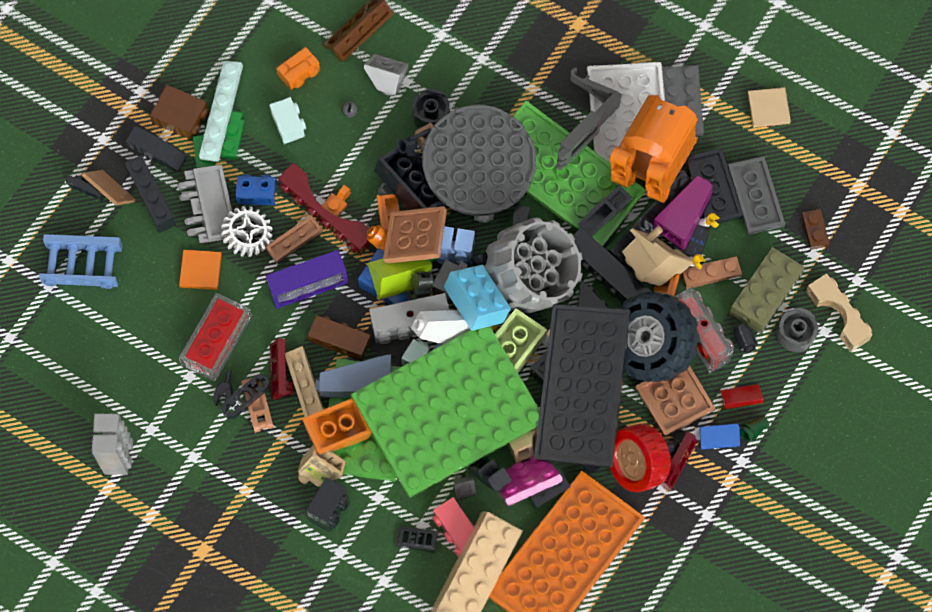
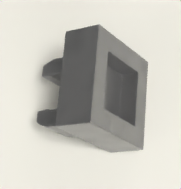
[453,474,476,499]

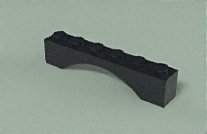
[603,170,692,264]

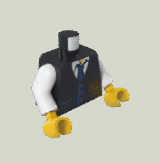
[663,213,719,269]

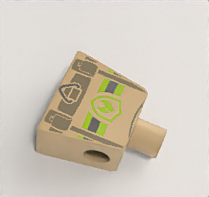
[298,445,346,487]

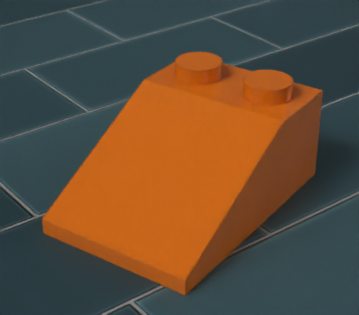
[302,399,372,455]

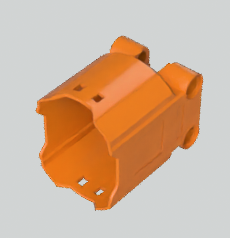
[610,95,698,203]

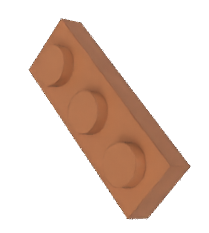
[266,215,323,263]
[682,256,742,289]

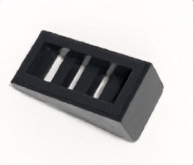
[395,526,438,553]

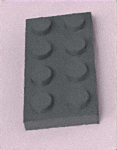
[662,65,704,136]
[728,156,785,235]

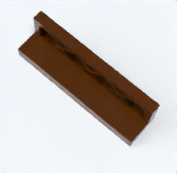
[323,0,394,62]

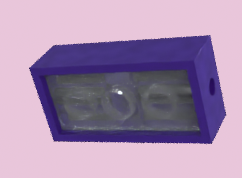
[266,250,348,309]

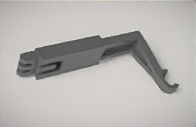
[556,68,622,170]

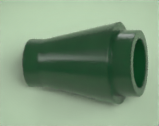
[740,416,769,442]

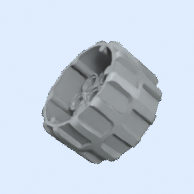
[484,217,583,314]

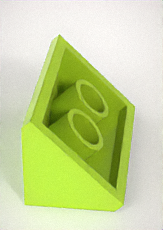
[367,259,432,300]

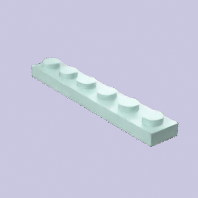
[199,61,243,162]

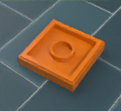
[179,250,222,290]

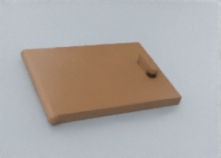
[82,170,136,205]

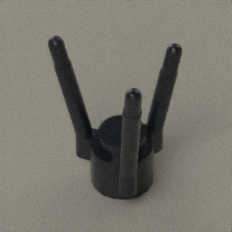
[397,128,432,157]

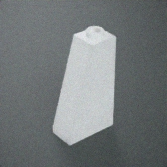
[411,310,470,344]

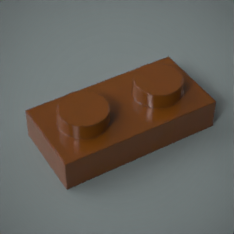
[801,209,830,250]

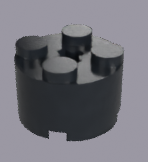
[412,89,450,128]

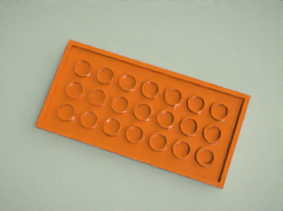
[489,471,645,612]

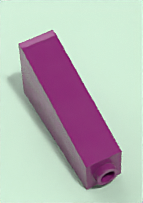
[654,176,713,250]

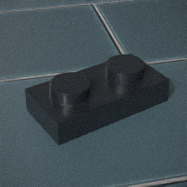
[65,175,105,201]

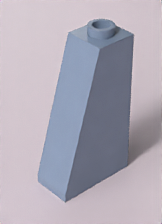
[316,355,392,398]

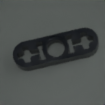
[222,374,269,419]

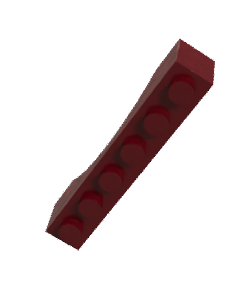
[278,163,372,256]

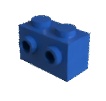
[236,175,276,205]

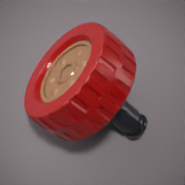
[610,424,680,492]

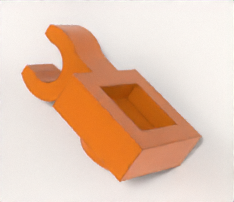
[322,185,351,217]

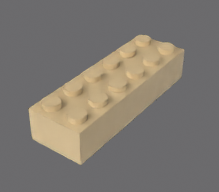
[431,512,522,612]

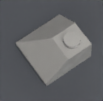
[364,54,409,96]

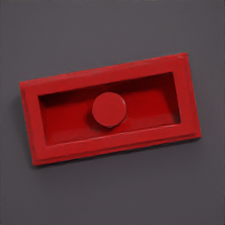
[720,384,764,409]

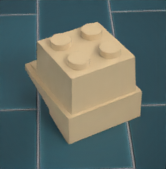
[622,226,693,286]

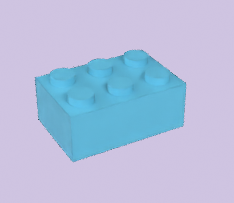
[444,265,511,331]

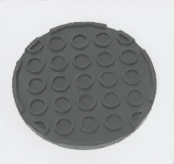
[422,105,536,216]

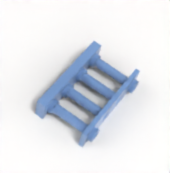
[39,234,122,289]

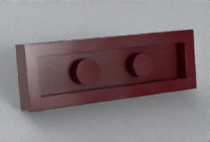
[270,338,293,400]
[662,431,697,492]

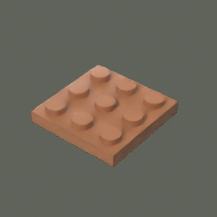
[383,206,447,263]
[635,365,716,437]

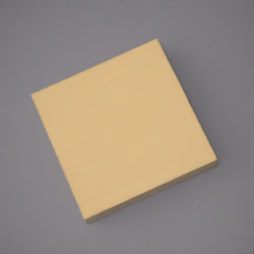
[748,88,791,128]

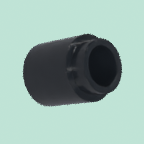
[733,324,758,354]

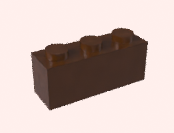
[308,315,371,361]

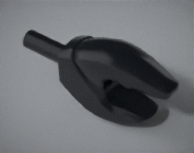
[213,370,234,410]

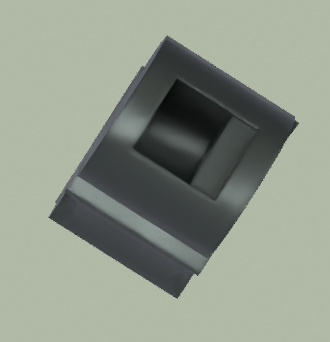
[405,272,433,301]

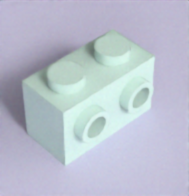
[270,97,306,144]

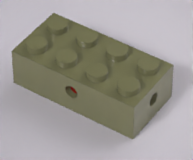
[729,247,805,334]

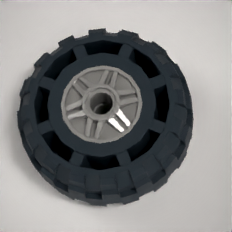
[617,292,700,382]

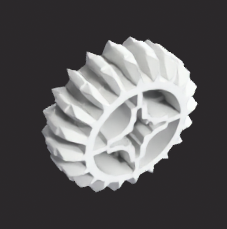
[221,206,272,257]

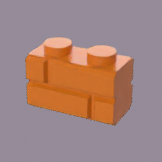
[276,47,320,90]

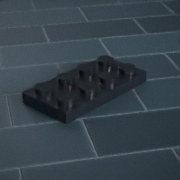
[685,148,743,226]

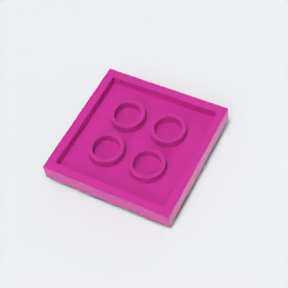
[497,455,563,506]

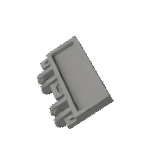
[177,165,236,243]

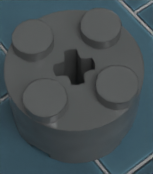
[777,308,819,353]

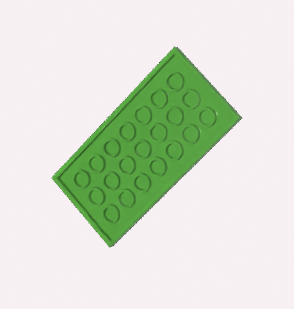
[514,101,646,246]

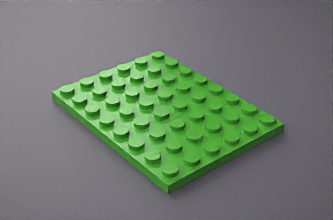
[351,326,540,498]

